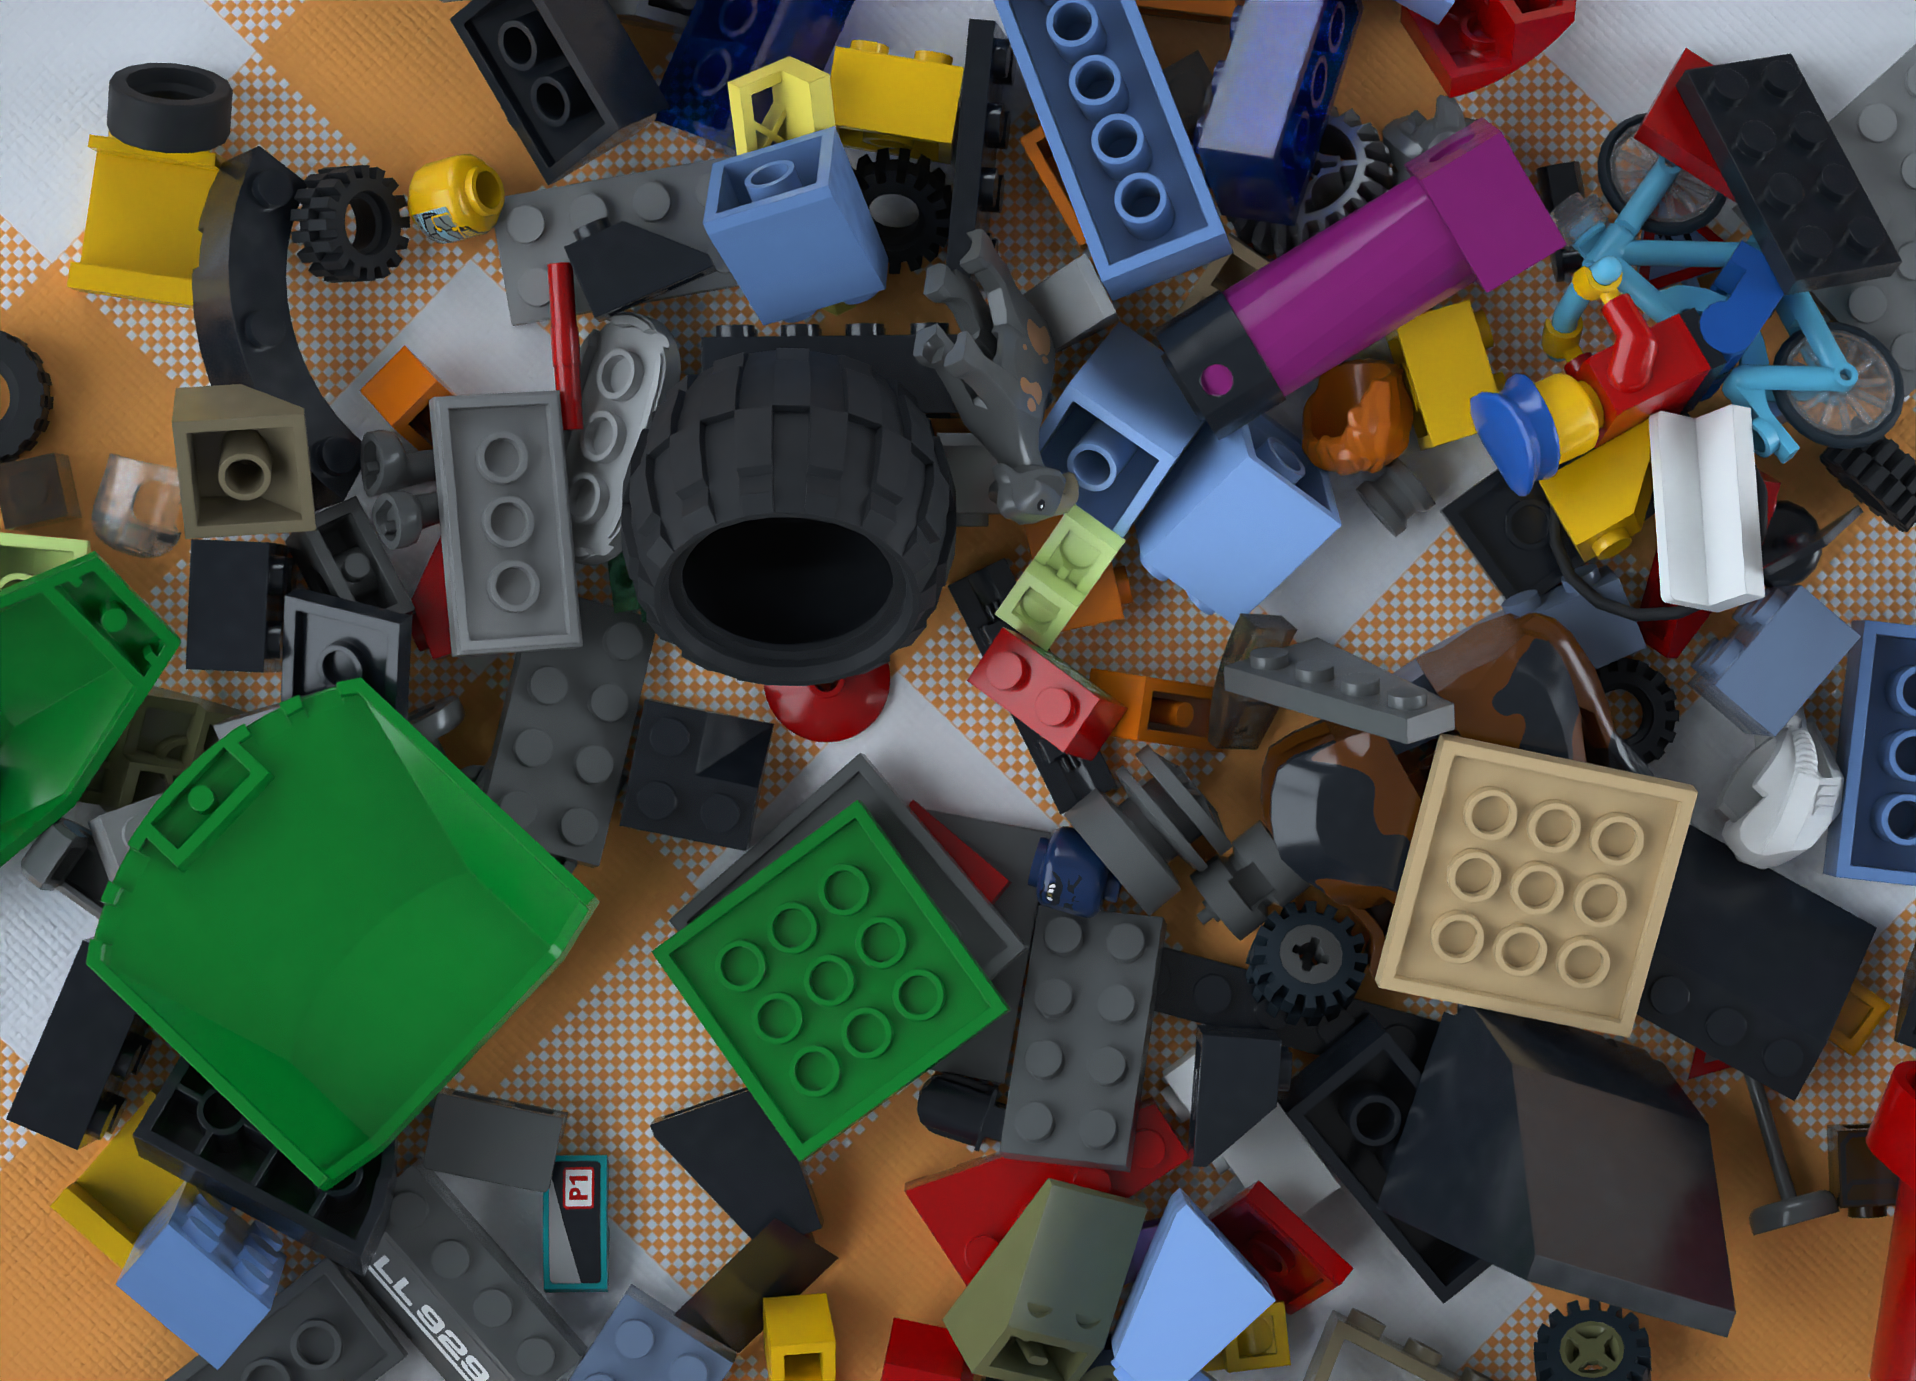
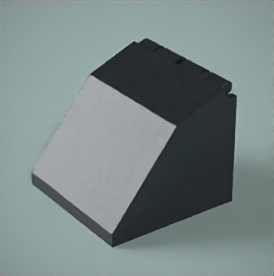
[1376,1004,1736,1338]

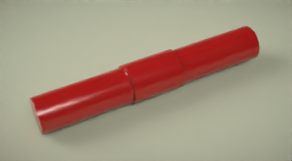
[547,262,584,431]

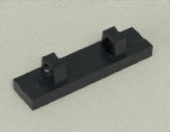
[948,558,1118,815]

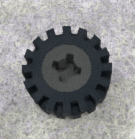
[1246,900,1368,1027]

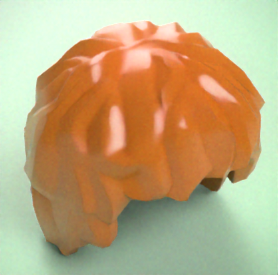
[1302,358,1414,476]

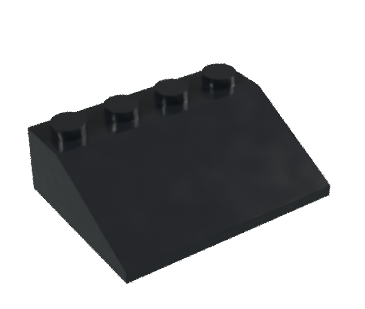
[1637,824,1877,1101]

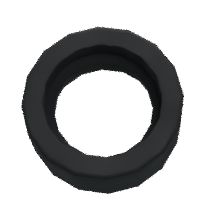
[107,63,233,153]

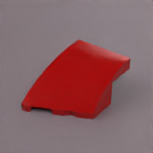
[1400,0,1576,98]

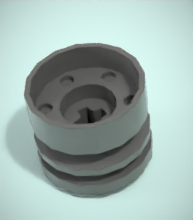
[1064,744,1233,916]

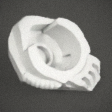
[1714,705,1844,870]

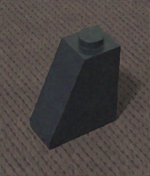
[650,1087,824,1242]

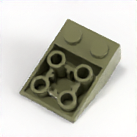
[942,1178,1147,1381]

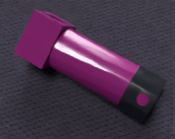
[1152,117,1567,440]

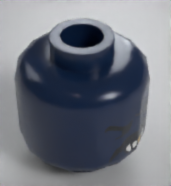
[1028,826,1122,918]

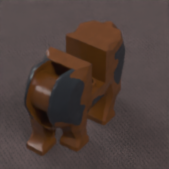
[1261,613,1655,979]

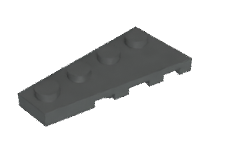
[1224,637,1455,744]

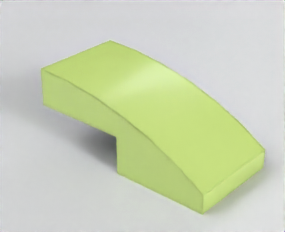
[995,504,1126,652]

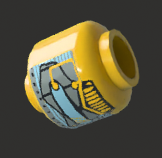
[407,154,505,244]

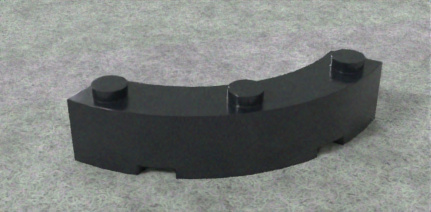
[192,146,362,511]

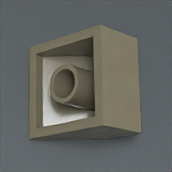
[172,384,317,539]

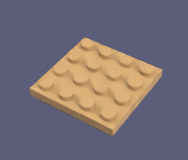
[1375,733,1698,1038]

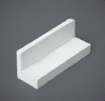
[1648,404,1765,613]

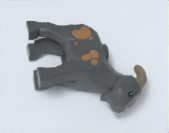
[913,228,1079,525]

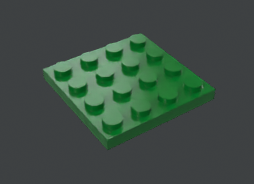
[651,800,1011,1162]

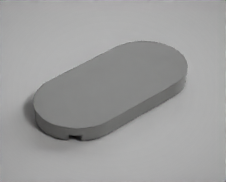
[563,312,681,565]

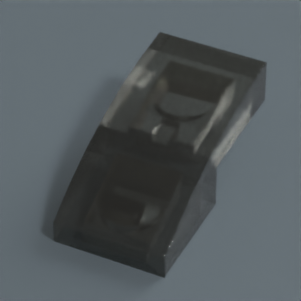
[1208,613,1298,750]

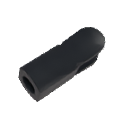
[1536,161,1588,282]

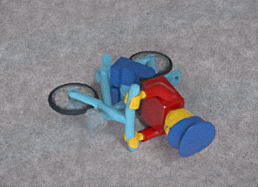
[1470,113,1905,496]

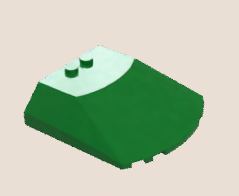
[86,677,600,1192]

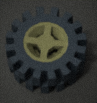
[1534,1299,1652,1381]

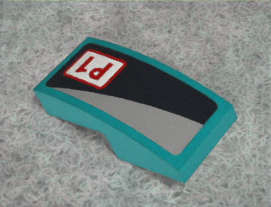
[543,1155,610,1293]

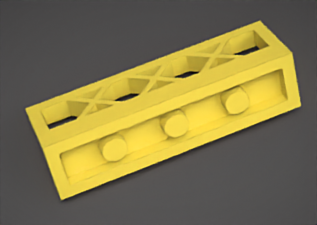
[727,56,856,316]

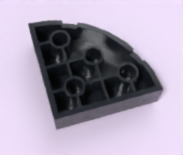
[133,1056,398,1277]

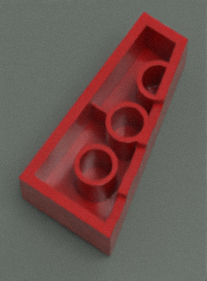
[904,1097,1189,1286]

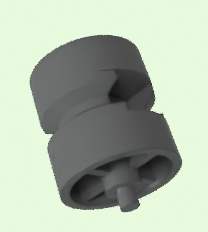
[1189,820,1311,941]

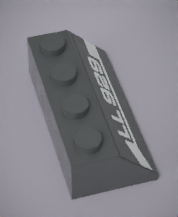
[348,1157,588,1381]

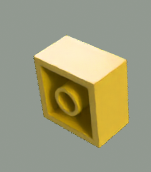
[830,40,964,165]
[1385,299,1506,451]

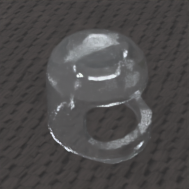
[91,453,182,558]

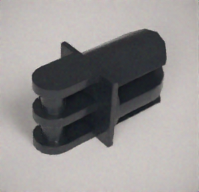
[917,1073,1007,1152]

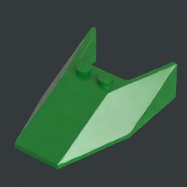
[0,551,182,867]

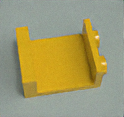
[67,131,226,309]
[50,1085,184,1269]

